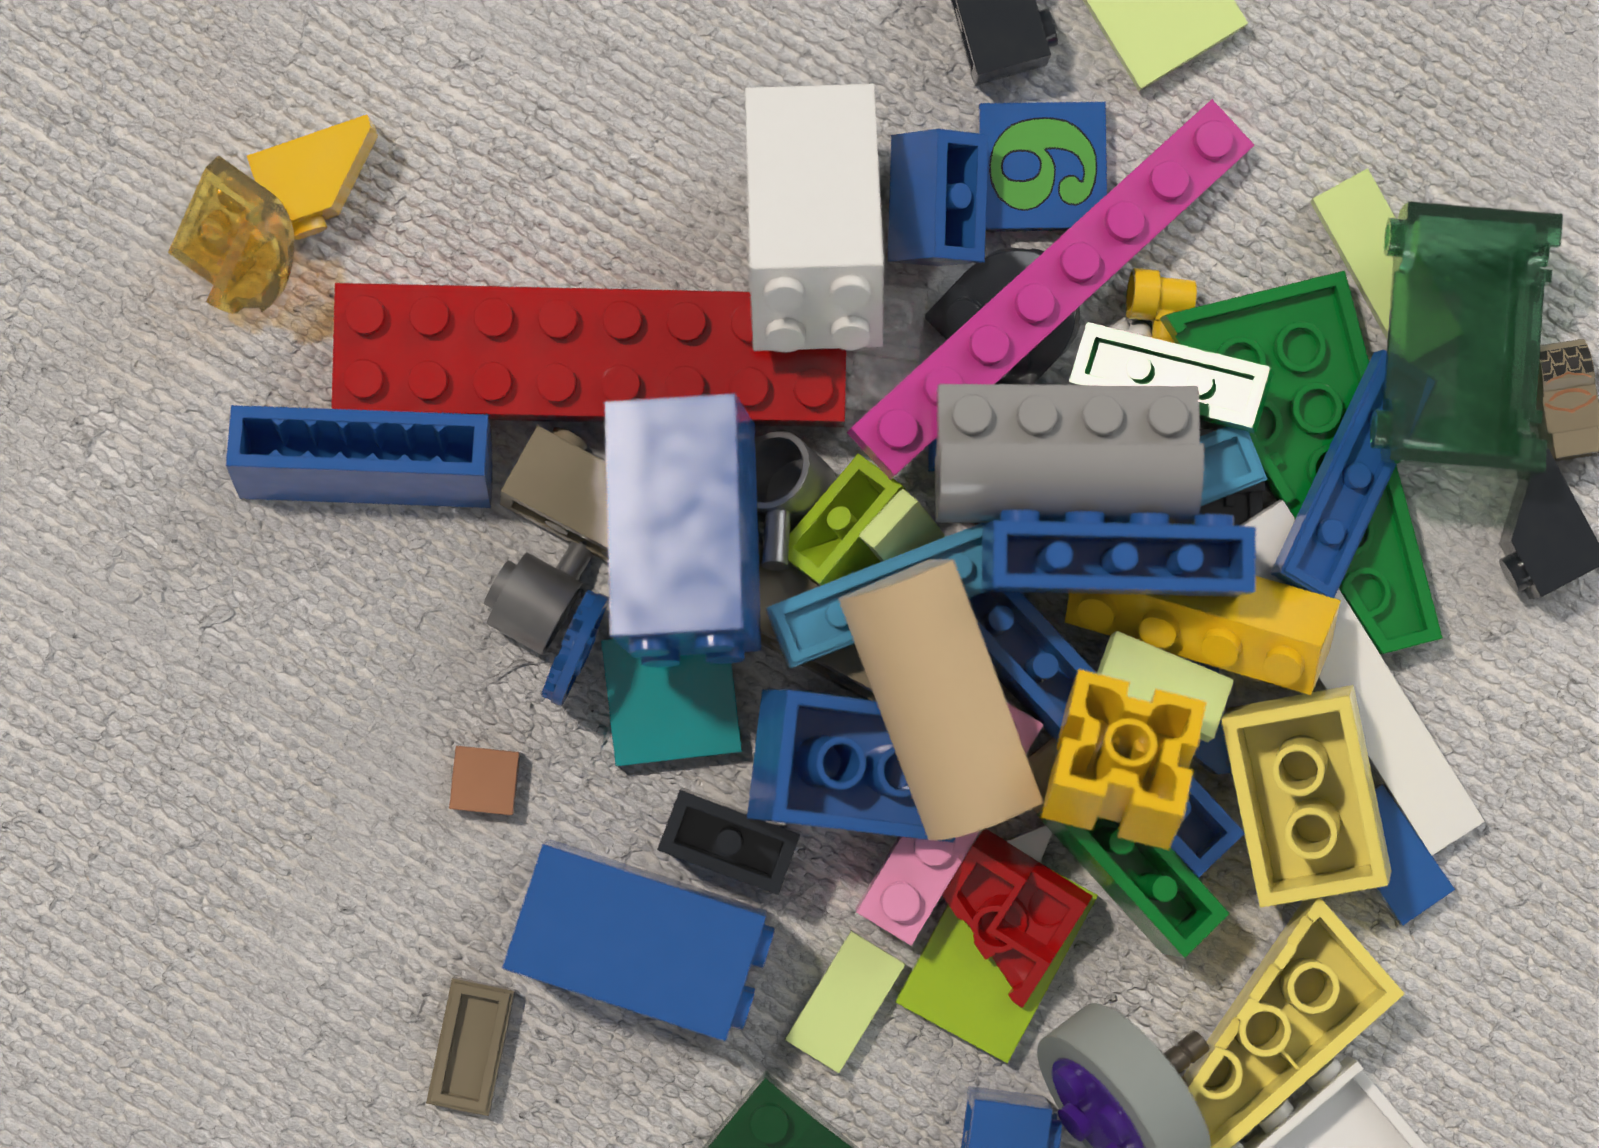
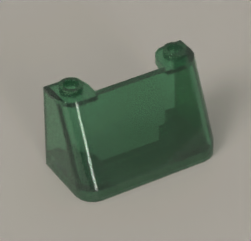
[1370,201,1563,479]

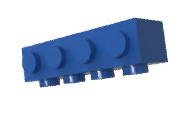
[982,510,1256,597]

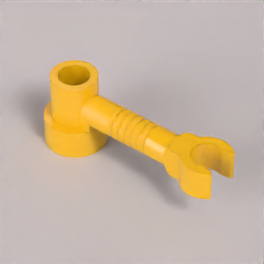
[1126,268,1197,343]

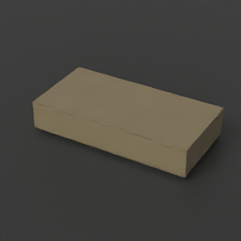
[426,977,516,1116]

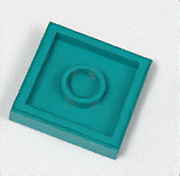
[601,639,742,766]

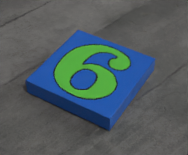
[978,102,1107,232]

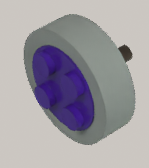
[1037,1003,1211,1148]

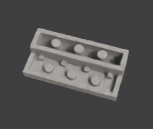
[935,384,1204,524]

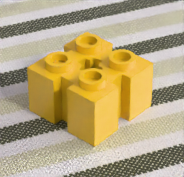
[1041,669,1207,850]

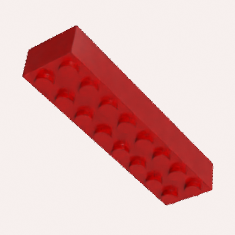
[332,283,846,427]

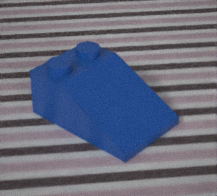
[747,690,955,843]

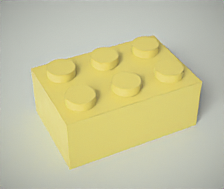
[1221,685,1391,908]

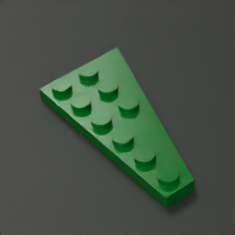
[1160,270,1443,655]

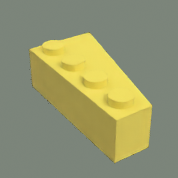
[1181,897,1405,1148]

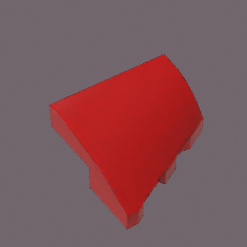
[942,829,1093,1008]

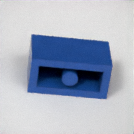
[888,129,988,266]

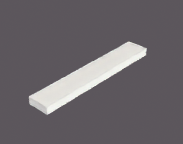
[1239,500,1485,856]

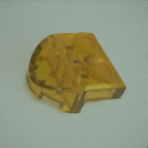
[168,155,295,314]

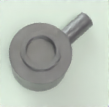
[755,431,836,571]
[483,540,593,655]

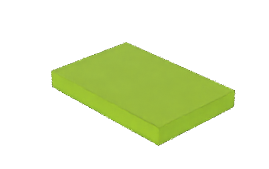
[895,871,1098,1064]

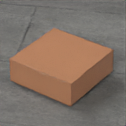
[449,745,521,815]

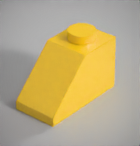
[246,114,378,240]

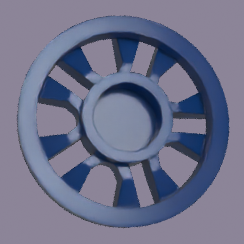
[541,589,609,707]

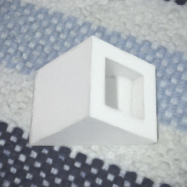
[1005,824,1052,862]

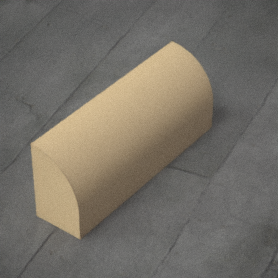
[838,559,1043,840]

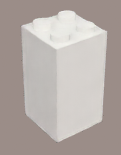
[745,84,883,352]

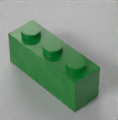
[1036,808,1230,958]

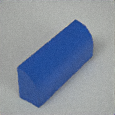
[226,405,493,508]

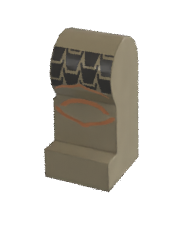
[1529,339,1599,462]

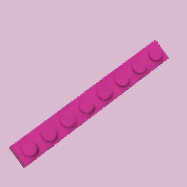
[847,99,1254,480]

